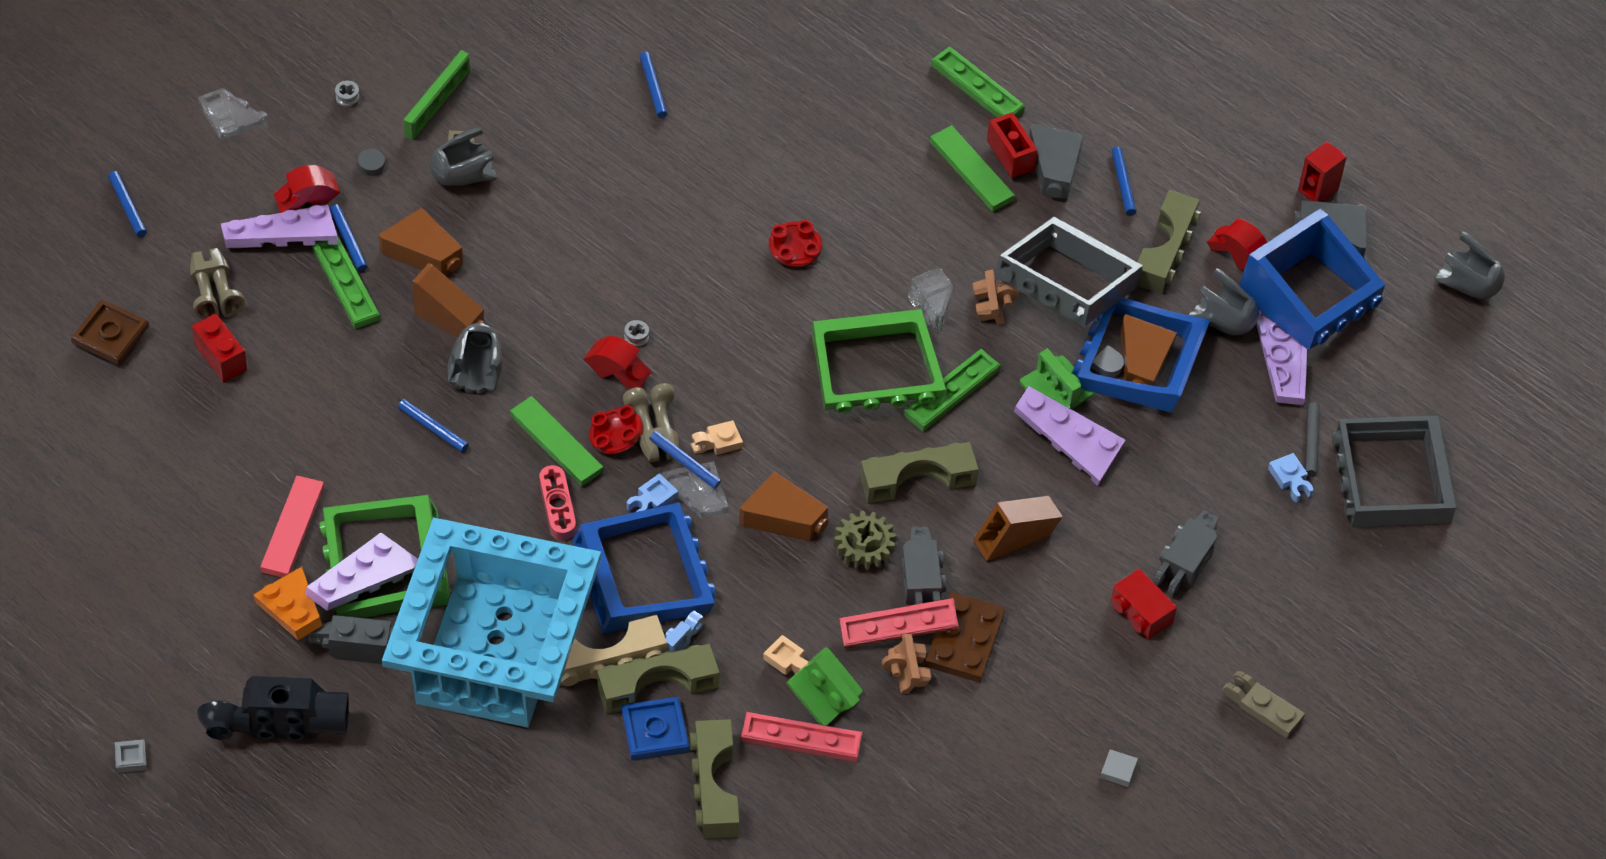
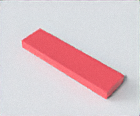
[260,476,324,577]
[840,598,959,648]
[741,712,862,762]

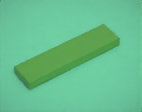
[931,46,1025,118]
[404,50,470,140]
[930,125,1015,212]
[312,235,380,329]
[903,349,1001,432]
[510,396,603,487]

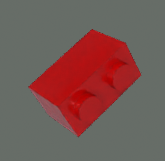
[987,112,1038,178]
[1298,141,1347,202]
[192,313,247,383]
[1110,568,1177,640]

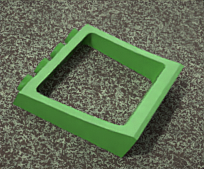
[811,309,946,413]
[320,495,450,618]

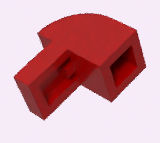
[273,165,341,213]
[1207,218,1268,269]
[583,336,652,390]

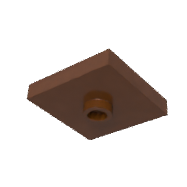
[71,299,149,365]

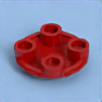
[769,220,822,267]
[589,405,643,454]

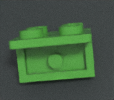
[1020,348,1095,409]
[787,647,862,726]

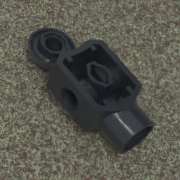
[197,676,349,741]

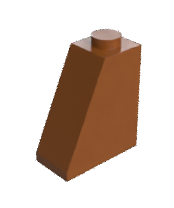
[378,208,463,275]
[412,263,486,338]
[1120,314,1176,386]
[739,471,829,541]
[973,496,1063,561]

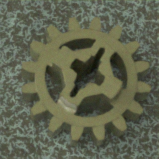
[834,511,896,570]

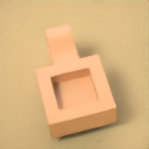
[691,420,743,455]
[763,635,809,675]

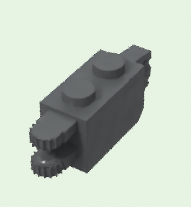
[1152,510,1218,595]
[901,527,946,605]
[308,615,393,664]

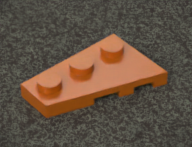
[253,566,323,640]

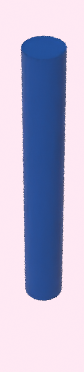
[640,52,667,118]
[1111,147,1136,216]
[108,171,147,237]
[330,205,368,272]
[398,399,469,453]
[649,431,721,489]

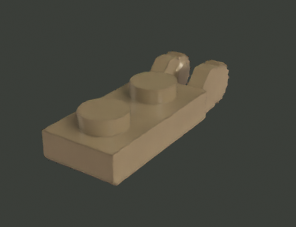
[1222,671,1305,738]

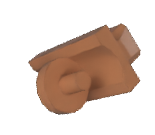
[973,269,1019,325]
[881,634,931,694]

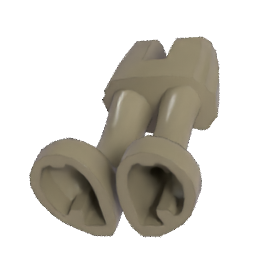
[190,248,245,319]
[623,383,679,463]

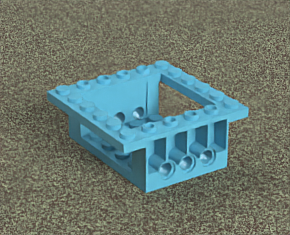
[382,517,601,728]

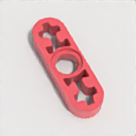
[540,465,576,541]

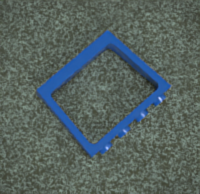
[1072,298,1210,413]
[572,502,715,634]

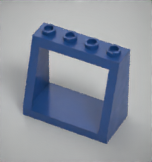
[1239,209,1385,350]

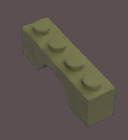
[1137,190,1201,294]
[859,442,978,504]
[597,644,719,714]
[690,719,739,839]

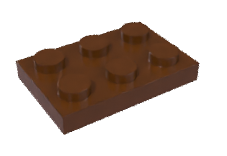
[925,592,1006,683]

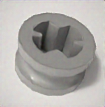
[335,80,359,107]
[624,320,649,347]

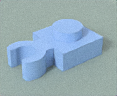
[1268,453,1313,503]
[627,473,678,512]
[665,611,703,652]

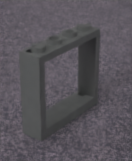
[995,217,1143,327]
[1332,416,1456,527]

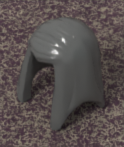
[430,127,497,186]
[1434,232,1505,299]
[1188,268,1259,336]
[448,323,502,394]

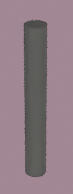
[1306,402,1319,477]

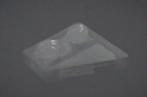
[198,88,268,141]
[661,461,729,519]

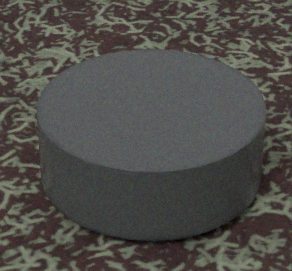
[358,149,385,176]

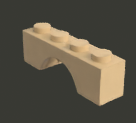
[560,615,667,686]

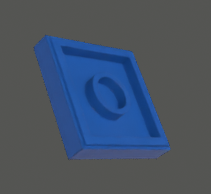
[621,697,689,760]

